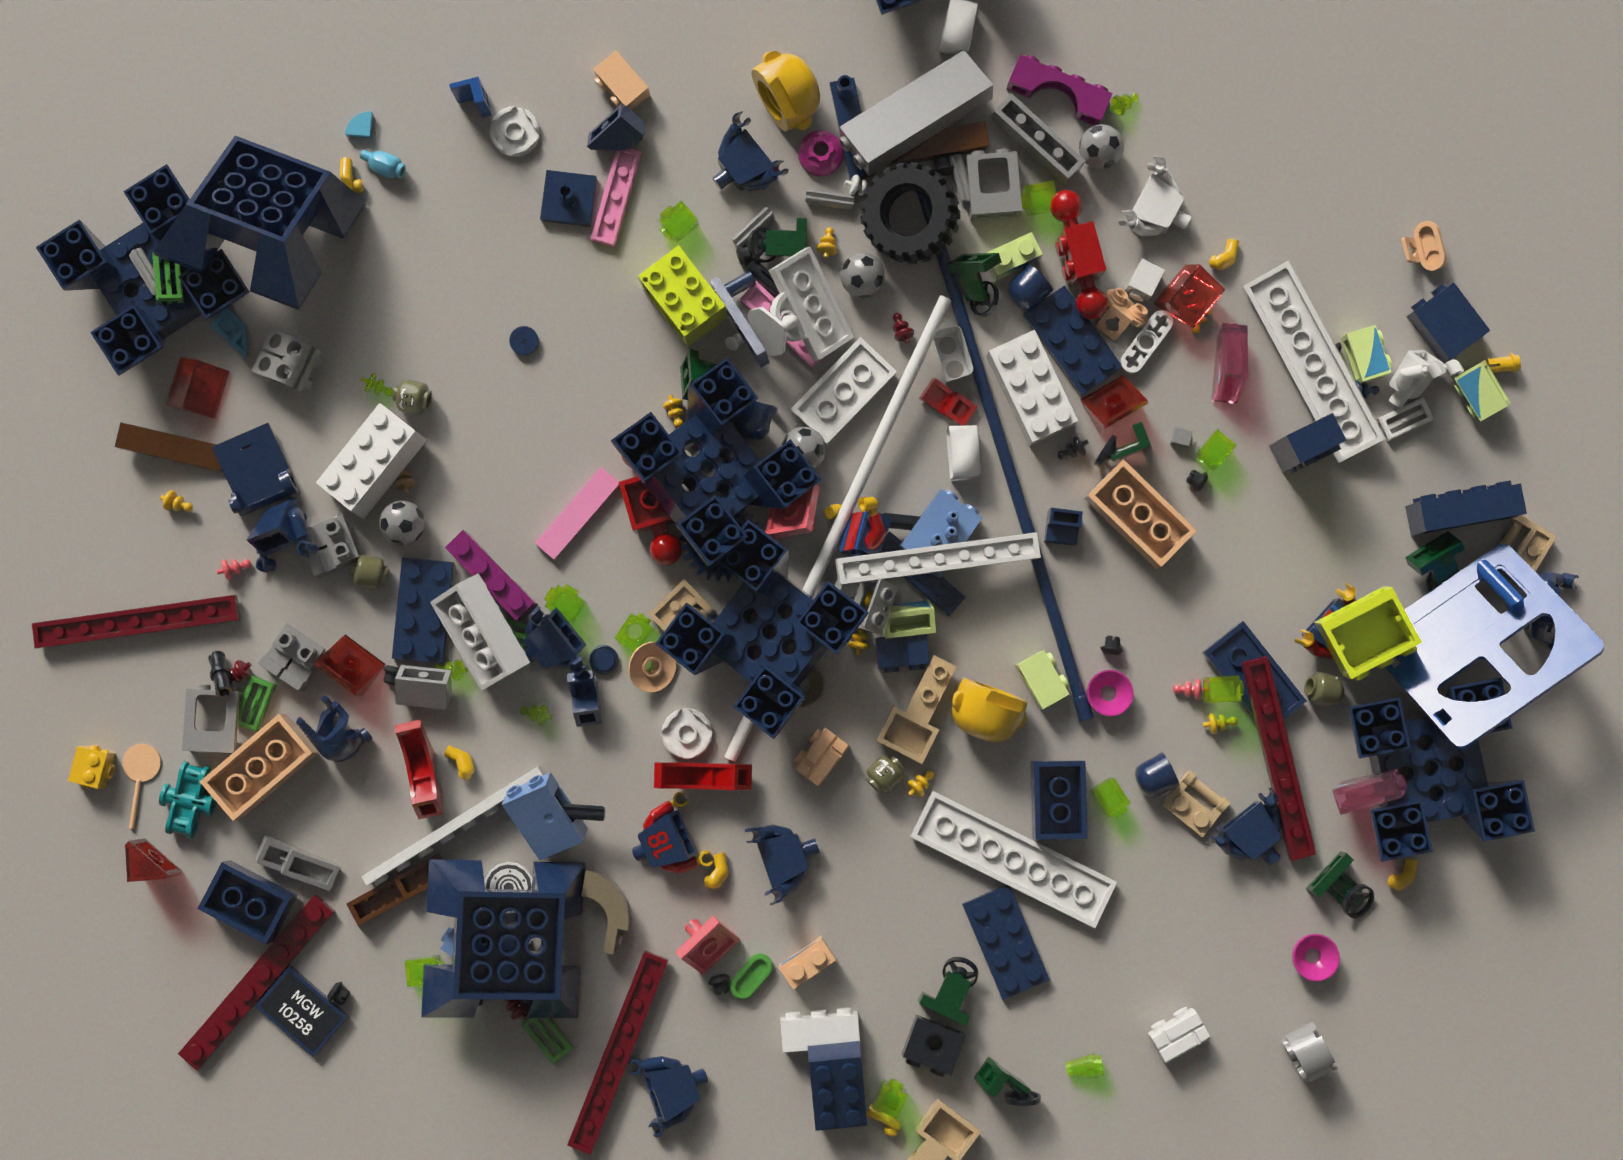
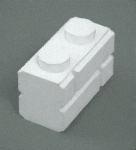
[1148,1007,1211,1064]

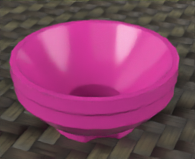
[798,130,844,177]
[1087,670,1134,716]
[1292,934,1340,981]

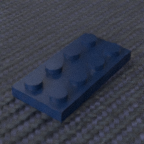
[1023,285,1122,396]
[392,558,454,663]
[1202,621,1307,720]
[962,885,1050,1000]

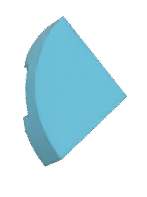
[345,111,373,138]

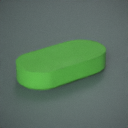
[730,953,773,1000]

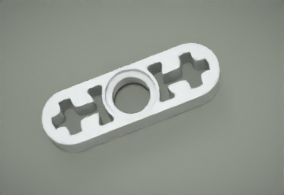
[1119,310,1173,375]

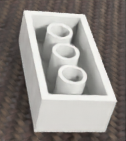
[986,330,1078,446]
[316,403,427,519]
[430,573,530,691]

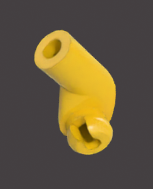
[866,1104,901,1137]

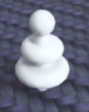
[844,175,872,196]

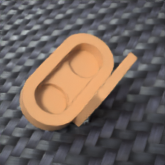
[1401,221,1447,271]
[1096,288,1148,341]

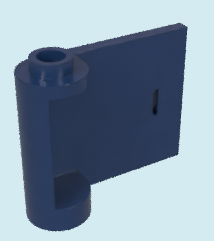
[212,423,299,517]

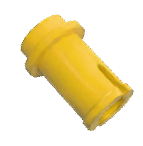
[1486,353,1521,374]

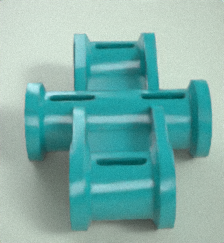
[159,761,217,839]

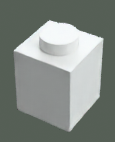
[1125,259,1165,302]

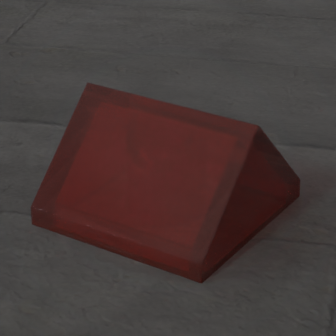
[1153,264,1225,328]
[166,357,230,419]
[1080,375,1148,434]
[314,634,386,696]
[125,838,183,882]

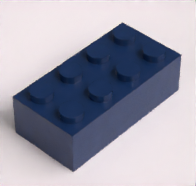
[1405,480,1527,536]

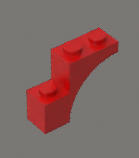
[395,720,444,820]
[654,762,752,790]

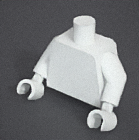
[1118,156,1191,236]
[1389,350,1464,408]

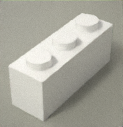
[780,1008,860,1052]

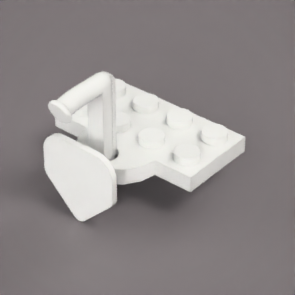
[725,247,854,361]

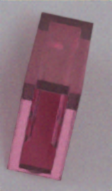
[1212,323,1248,404]
[1332,769,1407,815]

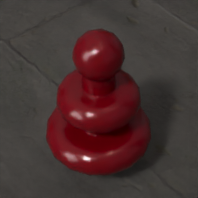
[893,313,914,344]
[230,660,252,685]
[504,1000,527,1020]

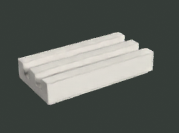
[1376,397,1435,442]

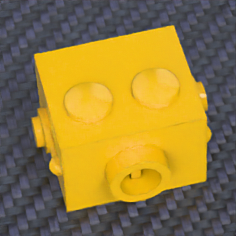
[68,745,115,790]

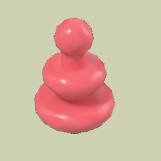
[216,559,251,580]
[1173,679,1208,700]

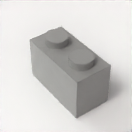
[395,665,452,710]

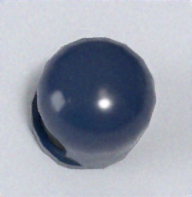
[1007,263,1053,310]
[734,401,778,440]
[1135,752,1180,797]

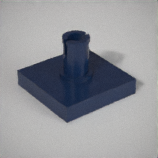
[540,170,597,227]

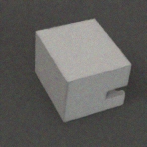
[1170,427,1193,448]

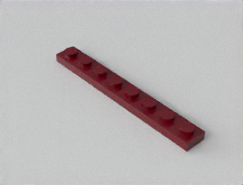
[32,595,240,649]
[1241,656,1316,861]
[178,895,335,1070]
[567,950,669,1155]

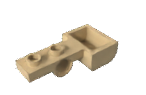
[876,655,956,764]
[908,1098,981,1160]

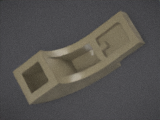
[581,869,631,955]

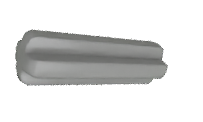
[949,154,970,203]
[805,189,855,210]
[732,207,774,248]
[129,248,166,296]

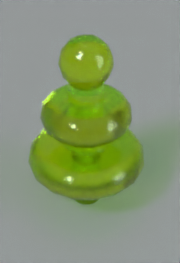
[1110,93,1139,116]
[361,373,393,396]
[435,659,468,681]
[520,705,552,726]

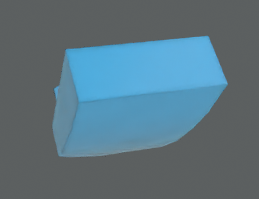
[209,307,248,357]

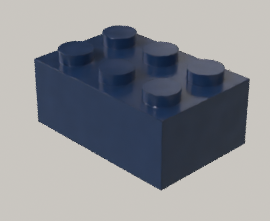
[1269,413,1347,473]
[1030,760,1087,840]
[197,860,298,944]
[808,1041,867,1131]

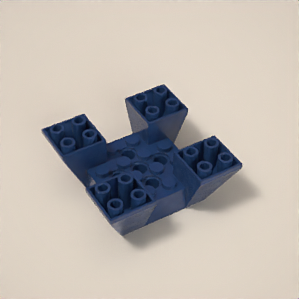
[153,135,365,310]
[36,164,250,376]
[611,358,822,567]
[655,520,869,739]
[1348,677,1535,862]
[421,859,585,1018]

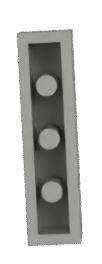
[991,93,1086,186]

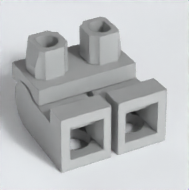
[251,328,324,392]
[306,514,360,578]
[257,624,327,691]

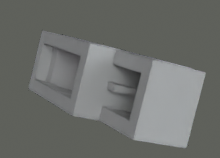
[254,835,340,891]

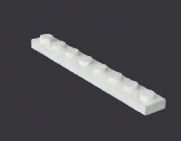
[835,532,1041,585]
[362,766,545,886]

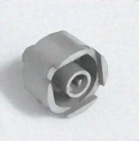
[1281,1021,1338,1083]

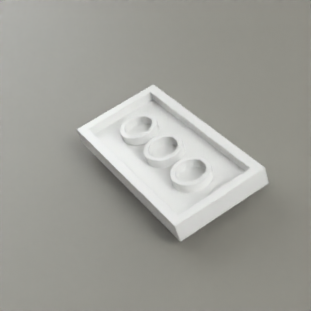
[791,337,897,445]

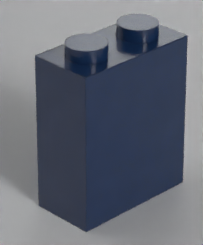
[1406,282,1491,363]

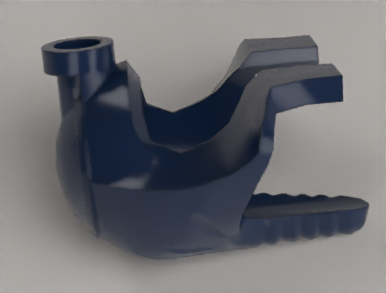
[296,696,373,762]

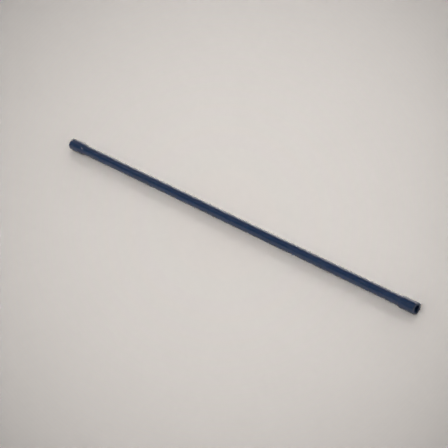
[915,165,1094,722]

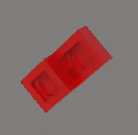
[919,378,978,426]

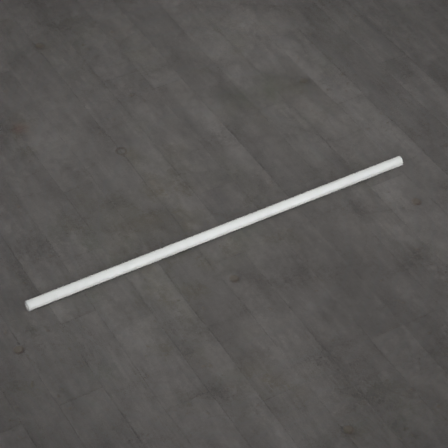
[724,295,951,762]

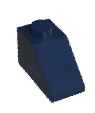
[587,103,645,150]

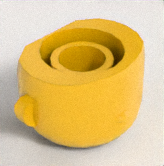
[751,51,821,131]
[952,678,1028,742]

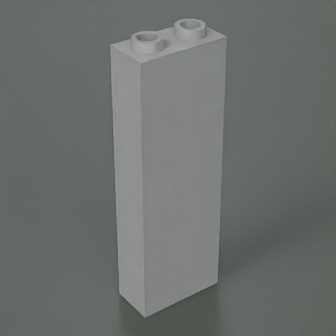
[839,50,993,176]

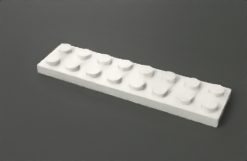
[1244,260,1386,463]
[910,791,1117,928]

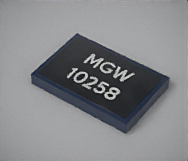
[255,966,349,1057]

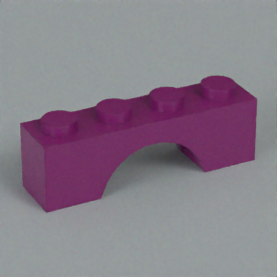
[1006,54,1113,126]
[445,530,538,622]

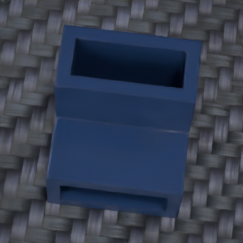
[1044,508,1083,546]

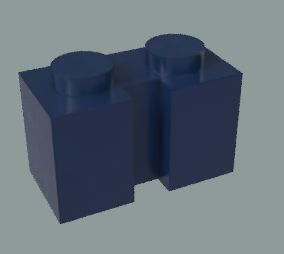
[875,634,930,673]

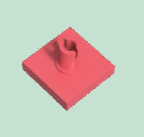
[765,485,820,539]
[676,916,740,975]

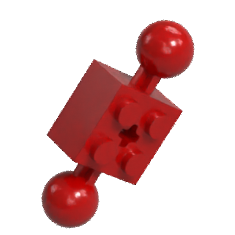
[1050,190,1109,320]
[618,456,682,566]

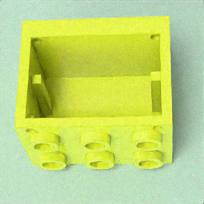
[638,245,728,347]
[1314,586,1422,681]

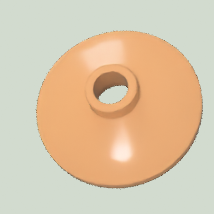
[628,642,676,692]

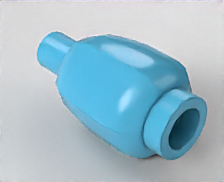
[360,150,406,179]

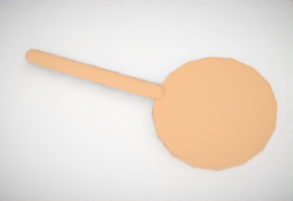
[122,744,161,830]

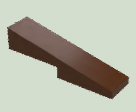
[886,121,989,166]
[115,422,223,472]
[346,853,442,927]

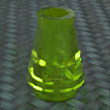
[1066,1053,1104,1079]

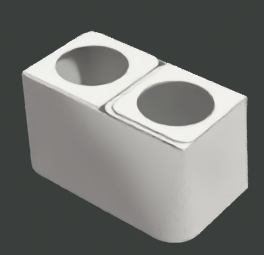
[939,0,978,55]
[933,326,973,384]
[946,425,981,480]

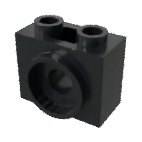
[902,1014,966,1077]

